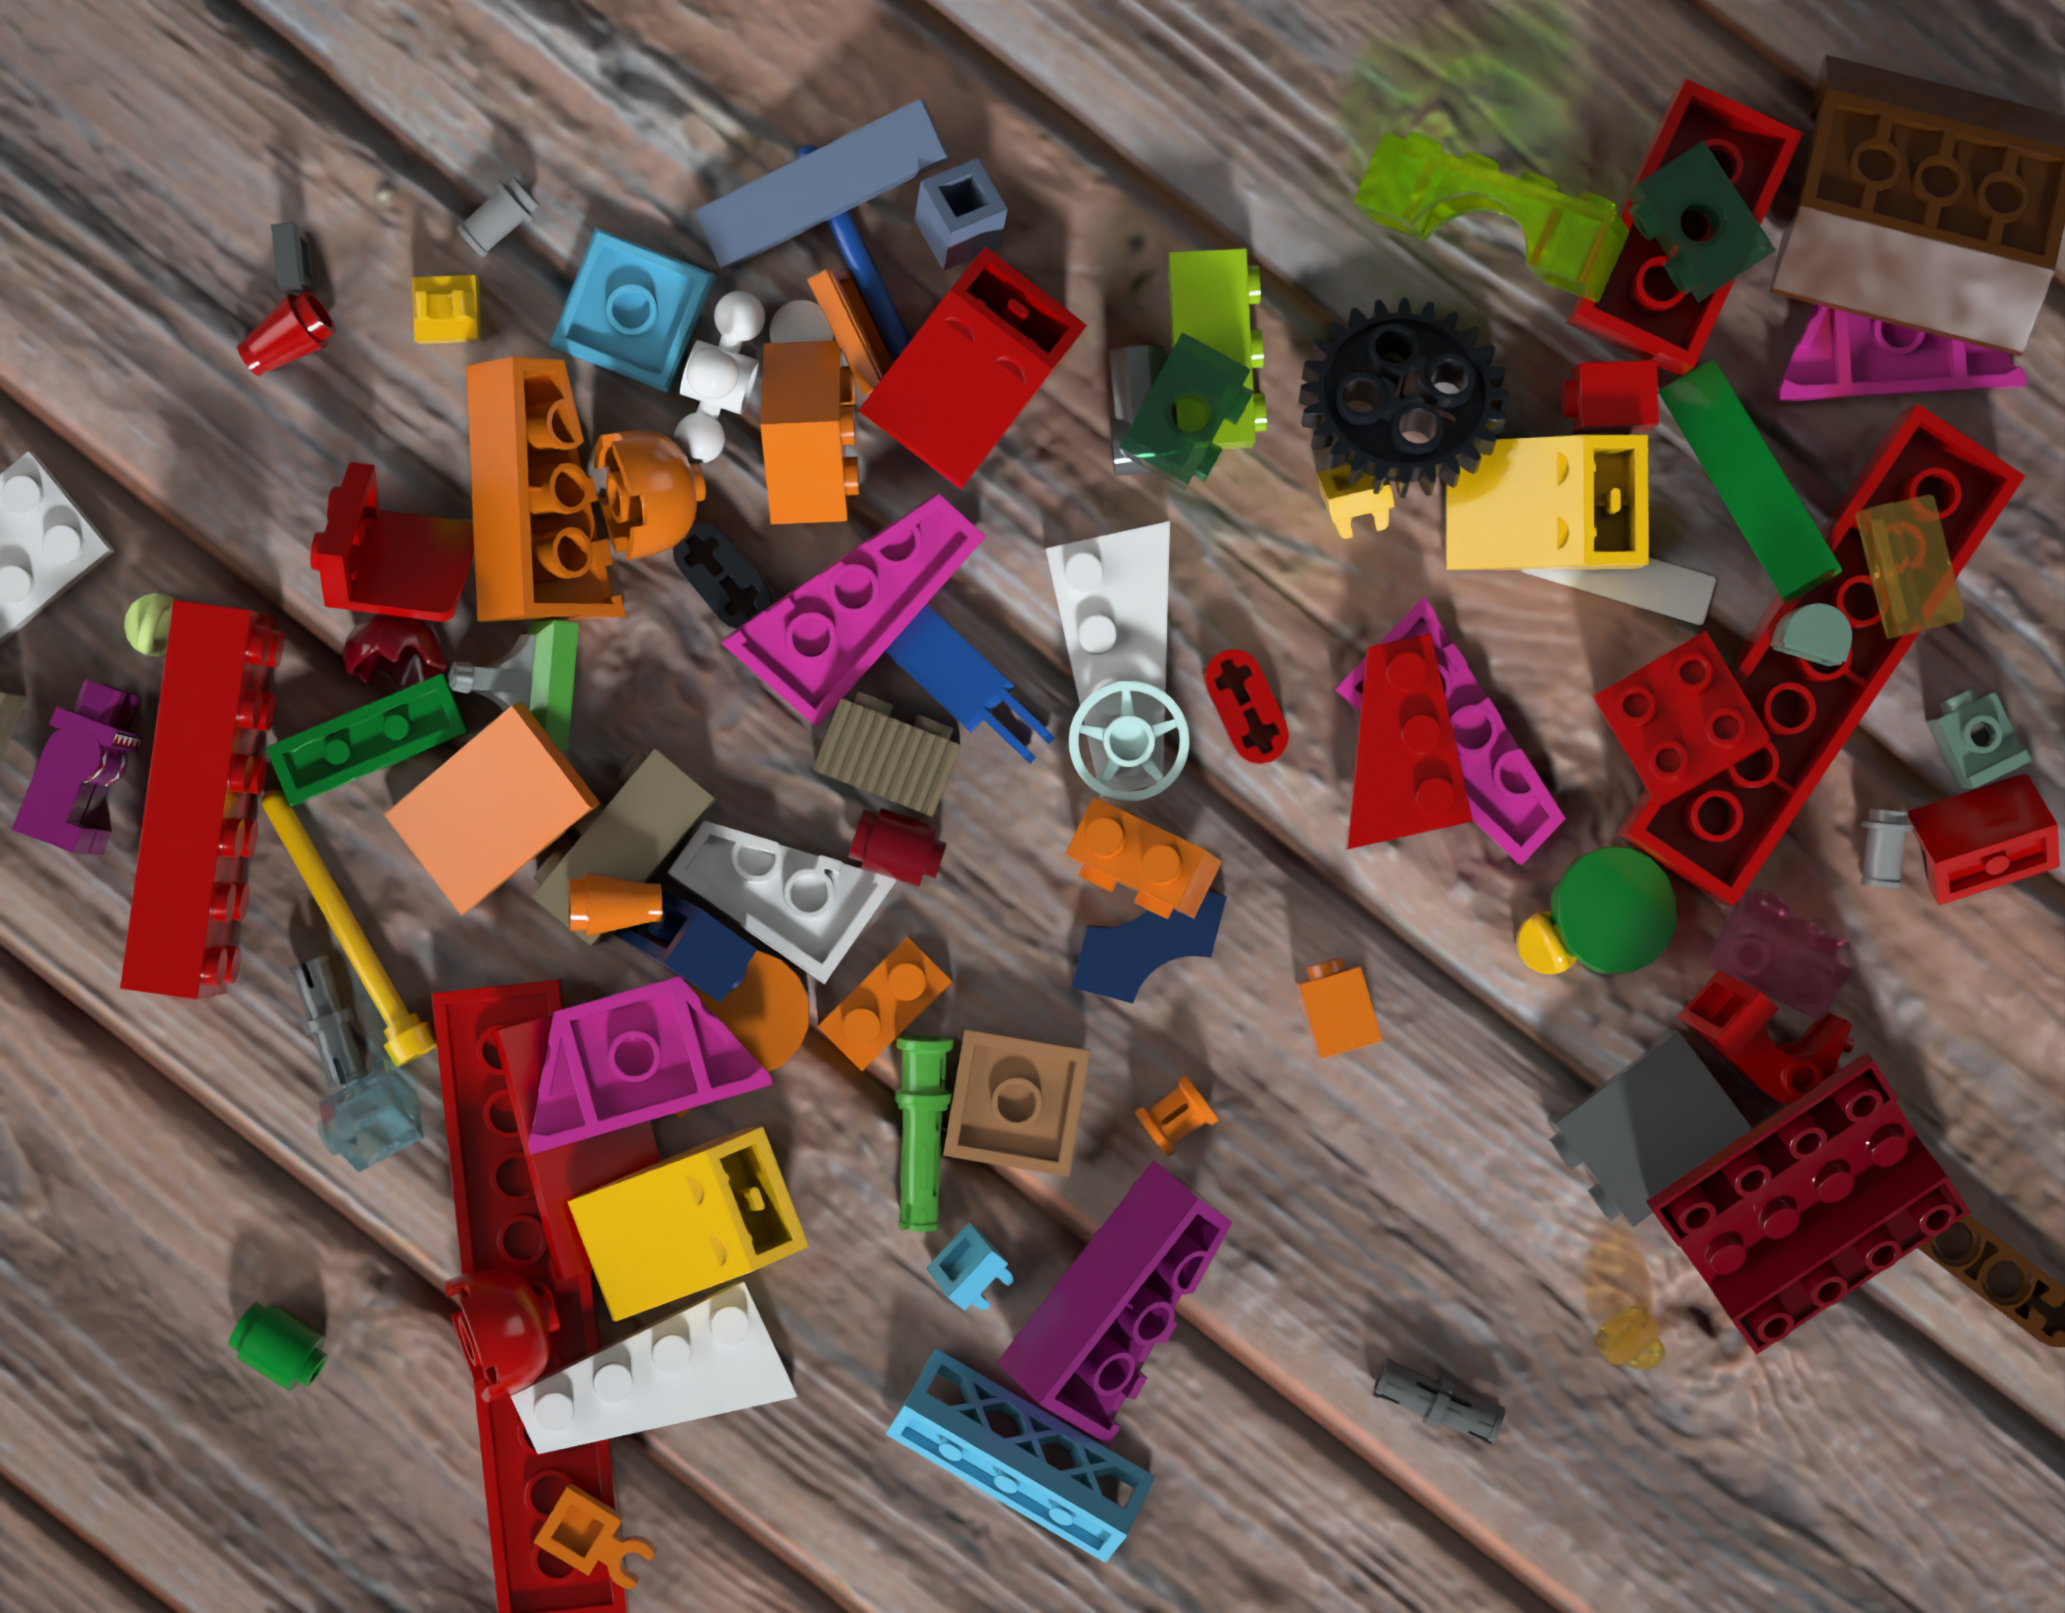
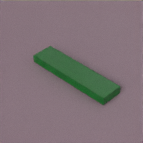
[1658,358,1842,605]

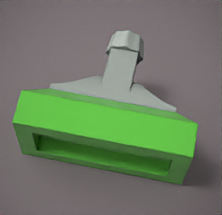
[449,620,579,751]

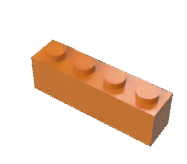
[466,356,626,622]

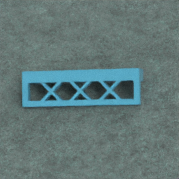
[886,1348,1155,1563]

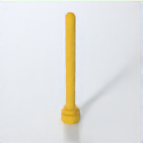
[261,789,437,1068]

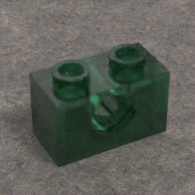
[1628,140,1776,303]
[1118,332,1254,490]

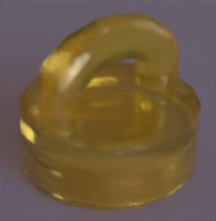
[1595,1305,1666,1370]

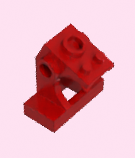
[1677,970,1855,1104]

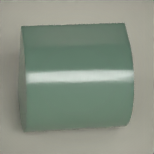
[1770,603,1852,666]

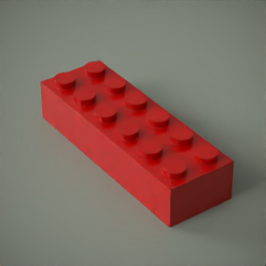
[120,600,284,999]

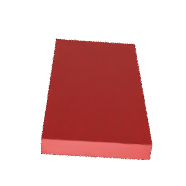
[493,1012,660,1280]

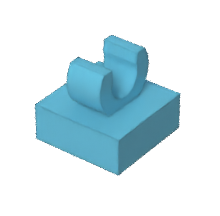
[926,1222,1014,1311]

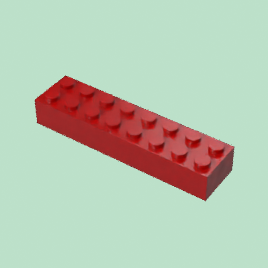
[1616,403,2026,906]

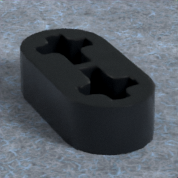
[673,523,772,629]

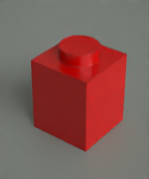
[1561,360,1659,434]

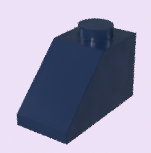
[614,883,757,1003]

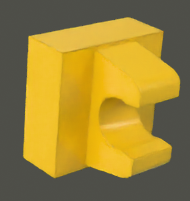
[412,275,482,344]
[1316,464,1395,539]

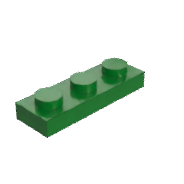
[266,673,471,806]

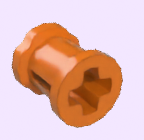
[1134,1074,1219,1158]

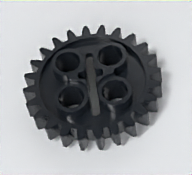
[1298,298,1509,498]

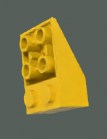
[1446,435,1649,570]
[567,1126,809,1321]

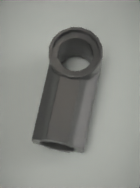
[1109,345,1179,476]

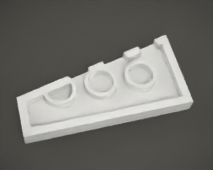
[1046,521,1170,797]
[510,1280,798,1454]

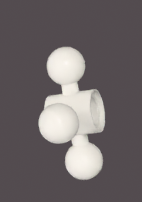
[674,291,765,464]

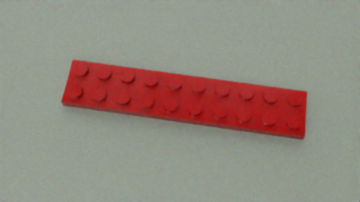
[431,978,630,1613]

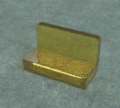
[1855,495,1964,639]

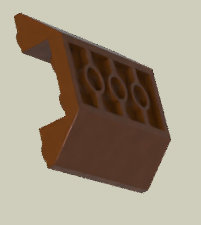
[1769,55,2065,356]

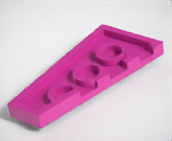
[719,493,986,727]
[1334,596,1566,865]

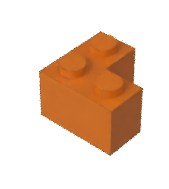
[760,341,860,524]

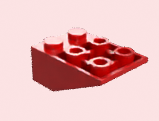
[858,246,1087,490]

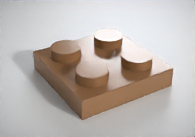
[943,1028,1091,1177]

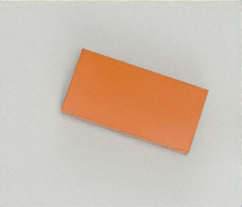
[807,269,894,395]

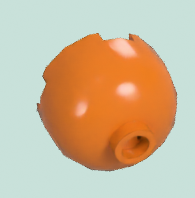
[594,430,706,560]

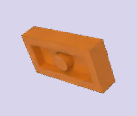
[817,936,953,1071]

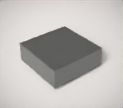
[271,222,315,296]

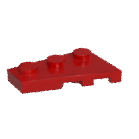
[1346,633,1473,850]

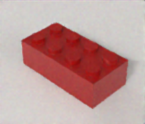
[1566,78,1804,377]

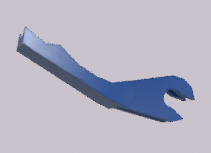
[884,604,1055,764]

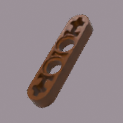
[1917,1214,2065,1348]

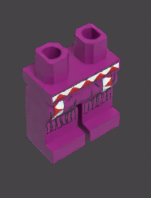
[12,679,144,855]

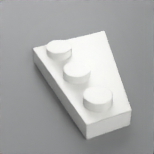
[667,821,897,984]

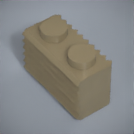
[813,692,961,817]

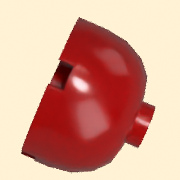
[445,1268,560,1403]

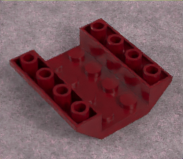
[1646,1052,1971,1355]

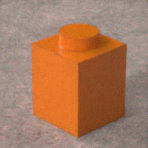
[1295,957,1383,1059]

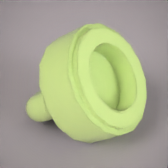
[124,593,177,658]

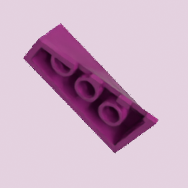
[996,1160,1232,1445]

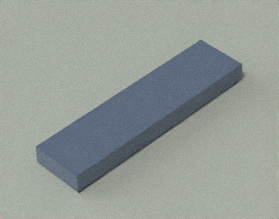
[695,98,951,270]

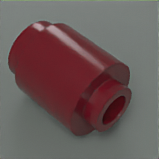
[848,808,947,887]

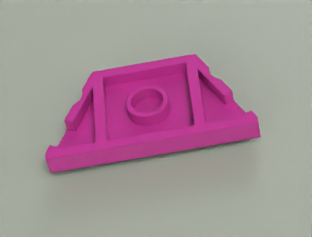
[1775,304,2027,402]
[528,976,773,1154]

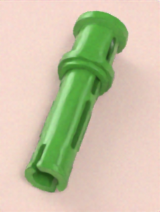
[895,1035,953,1232]

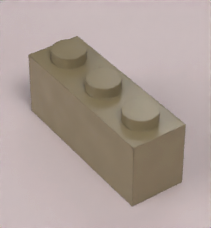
[531,749,720,946]

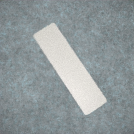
[1521,557,1716,625]

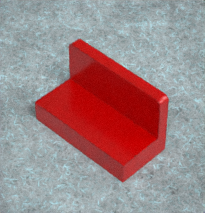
[1908,774,2060,906]

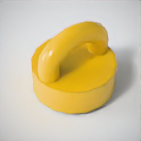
[1515,911,1577,975]

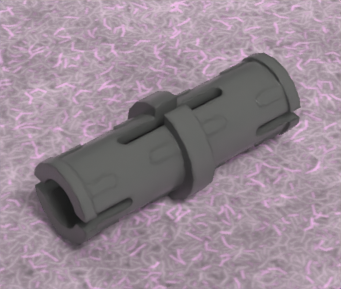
[288,955,369,1088]
[1372,1358,1506,1446]

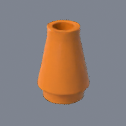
[568,872,662,937]

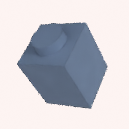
[914,158,1008,271]

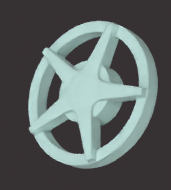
[1069,681,1189,801]

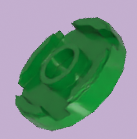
[1551,847,1677,974]

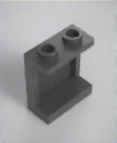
[1548,1028,1752,1227]

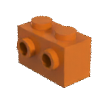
[1065,797,1222,919]

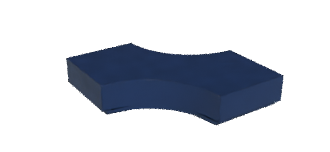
[1071,891,1227,1003]

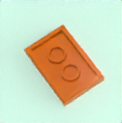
[384,701,600,916]

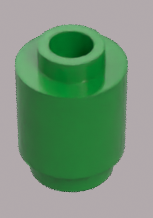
[228,1302,329,1392]

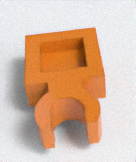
[533,1483,657,1590]

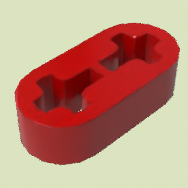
[1204,649,1289,765]

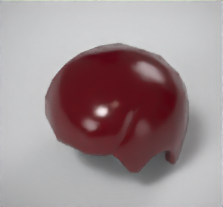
[342,614,447,687]

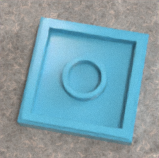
[549,227,716,395]

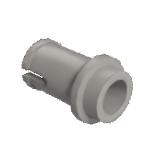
[456,177,540,257]
[1860,808,1913,889]

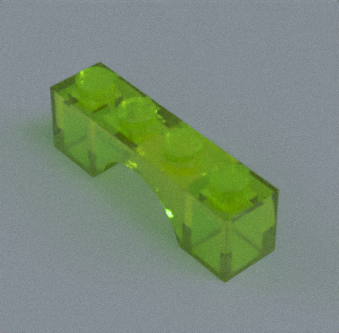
[1353,132,1629,303]

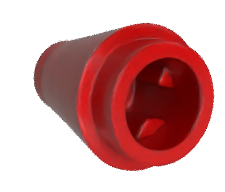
[237,290,336,377]

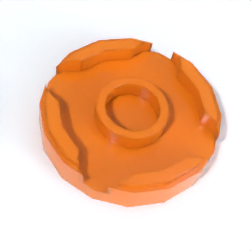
[689,950,810,1072]

